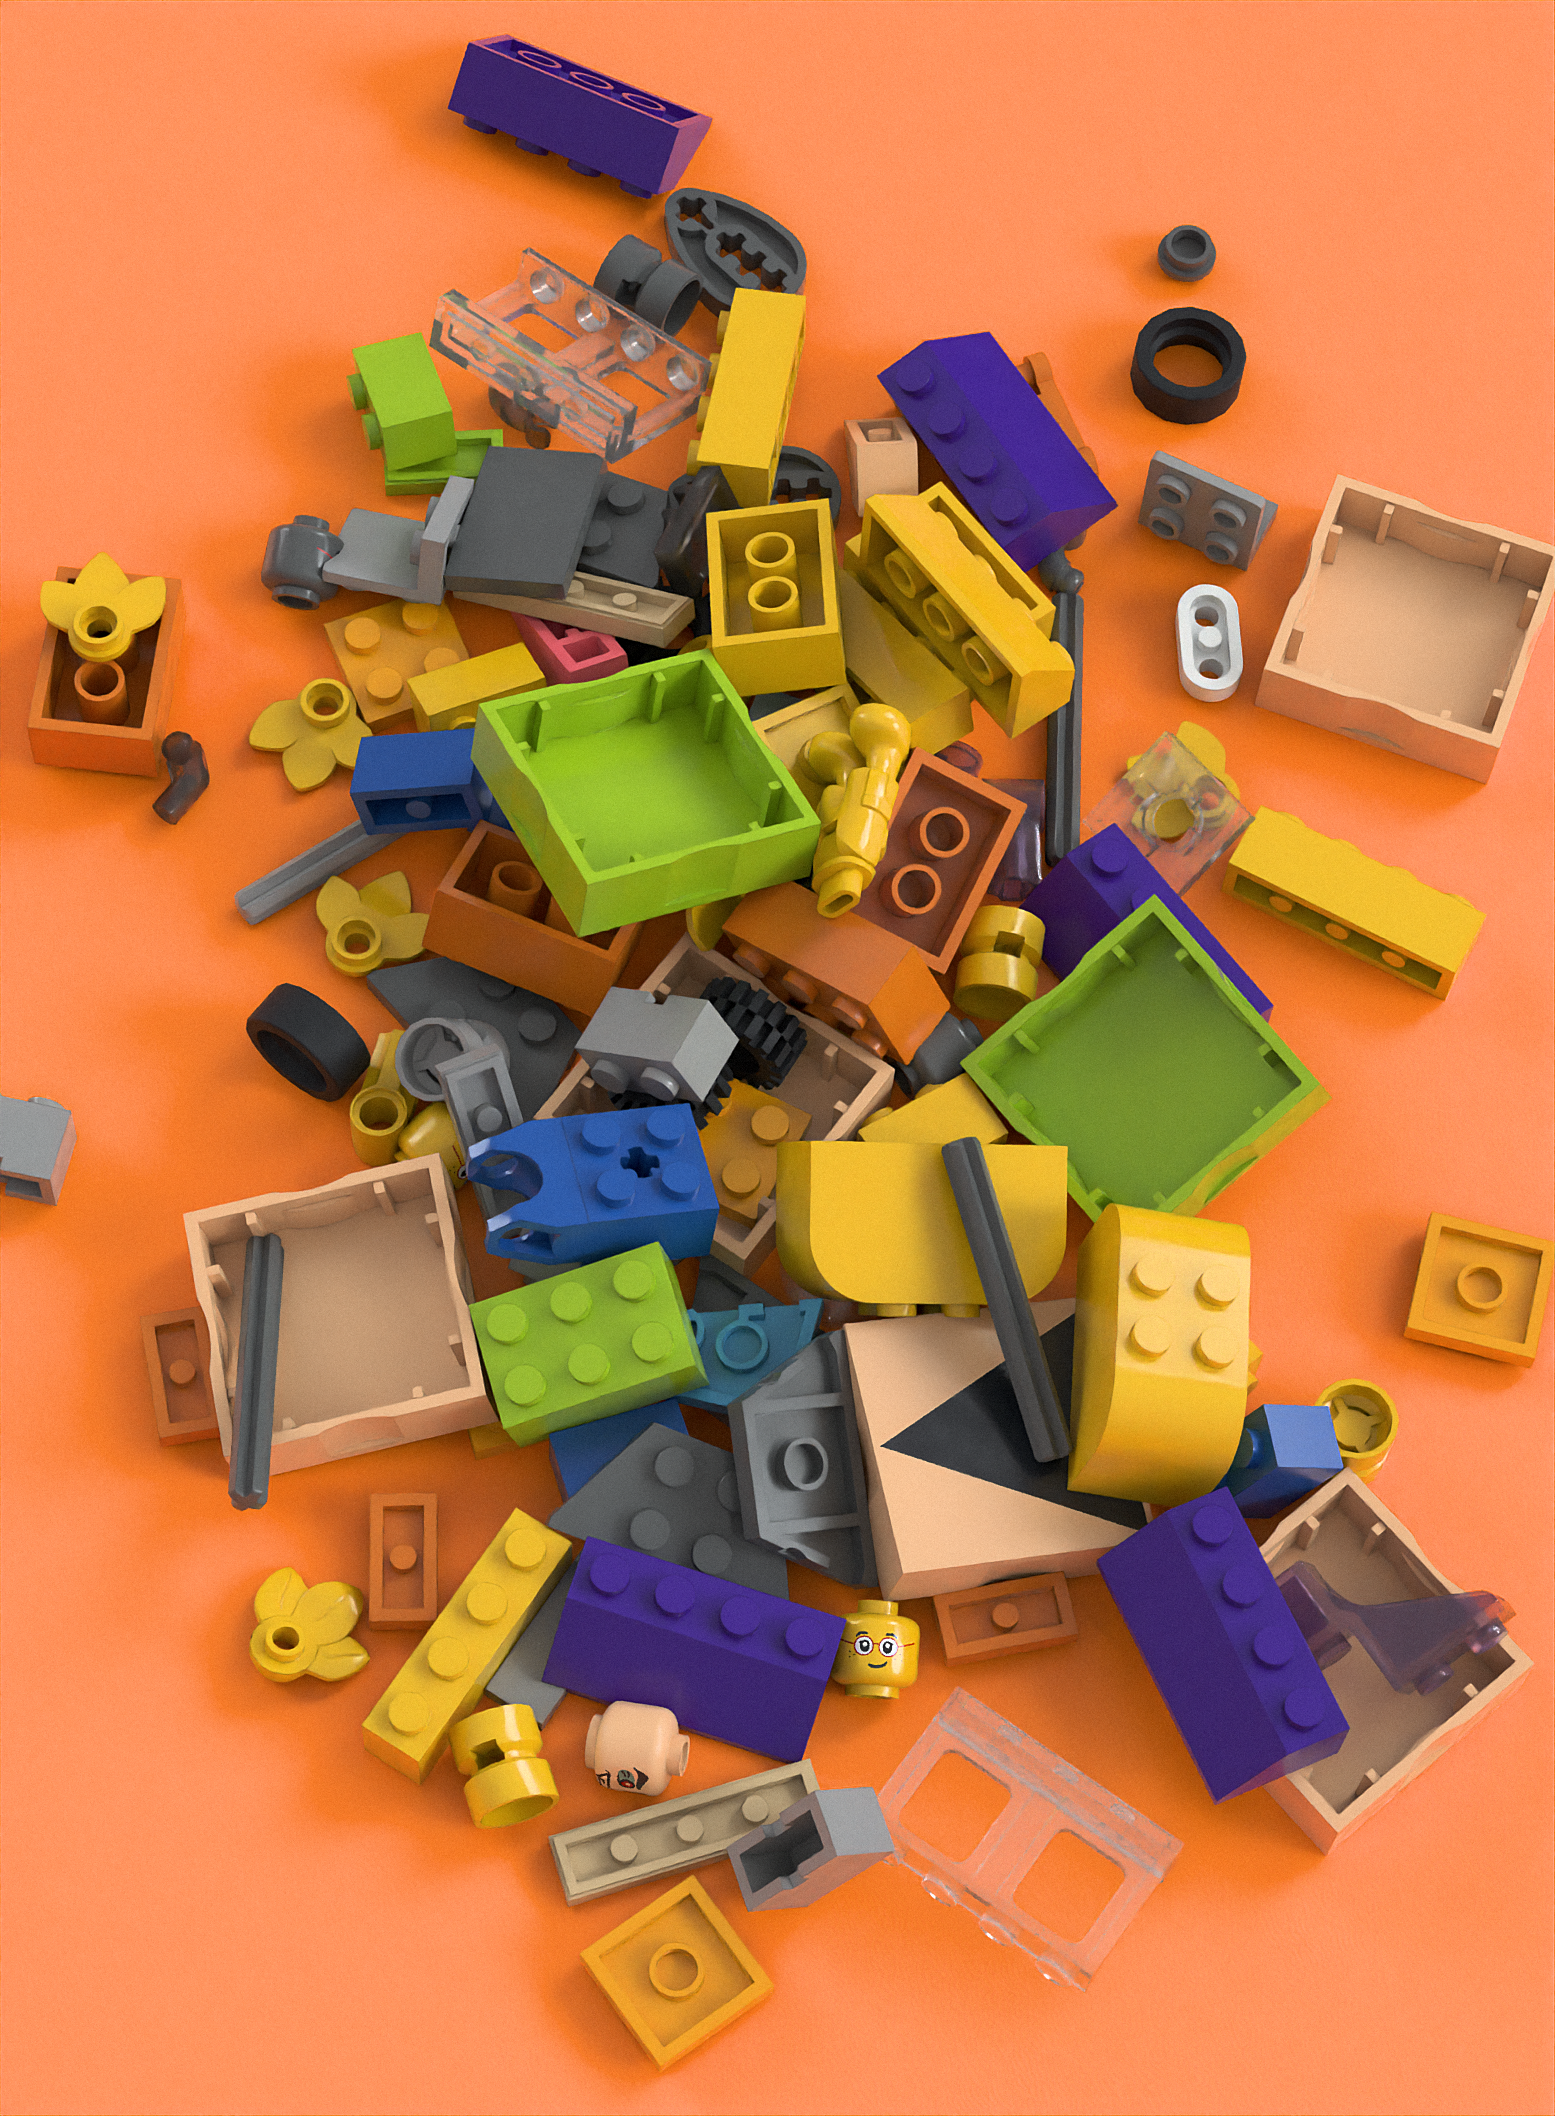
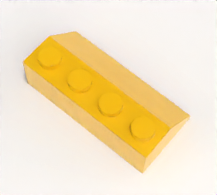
[858,494,1075,740]

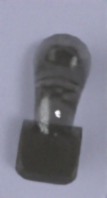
[487,365,559,450]

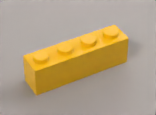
[686,287,806,508]
[832,565,974,755]
[1221,805,1487,1001]
[361,1507,572,1786]

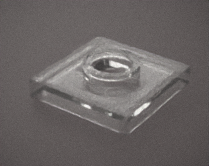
[1082,731,1256,898]

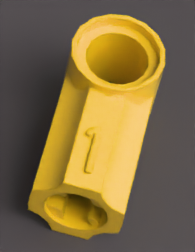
[349,1029,419,1166]

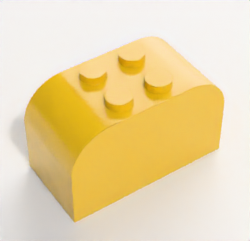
[776,1141,1068,1317]
[1067,1203,1251,1507]

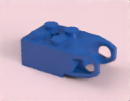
[465,1103,720,1267]

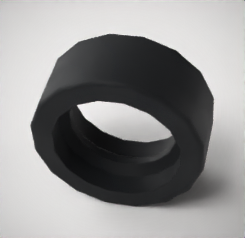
[1130,307,1247,425]
[246,983,371,1102]

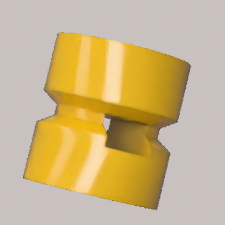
[953,905,1045,1022]
[1314,1378,1399,1486]
[447,1704,560,1829]

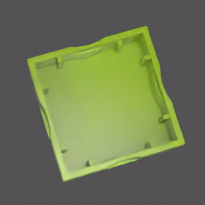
[471,648,822,938]
[960,894,1332,1224]

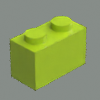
[346,332,458,472]

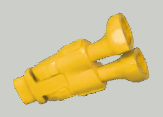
[808,703,912,918]

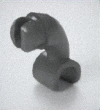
[1038,529,1087,594]

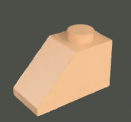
[844,417,918,517]

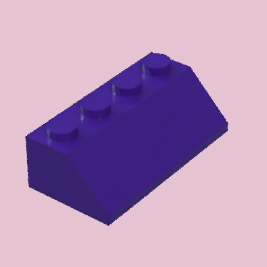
[447,34,713,199]
[877,332,1118,573]
[1018,822,1274,1023]
[1096,1486,1350,1805]
[541,1536,847,1764]

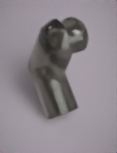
[152,731,211,825]

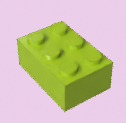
[468,1241,709,1448]

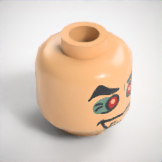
[585,1701,690,1796]

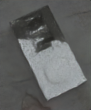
[653,466,741,596]

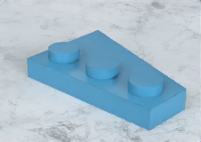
[664,1298,825,1415]

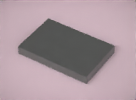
[444,446,608,600]

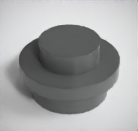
[1157,225,1216,282]

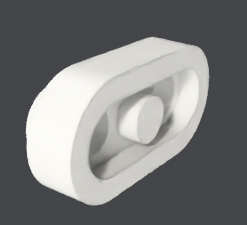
[1175,584,1243,702]

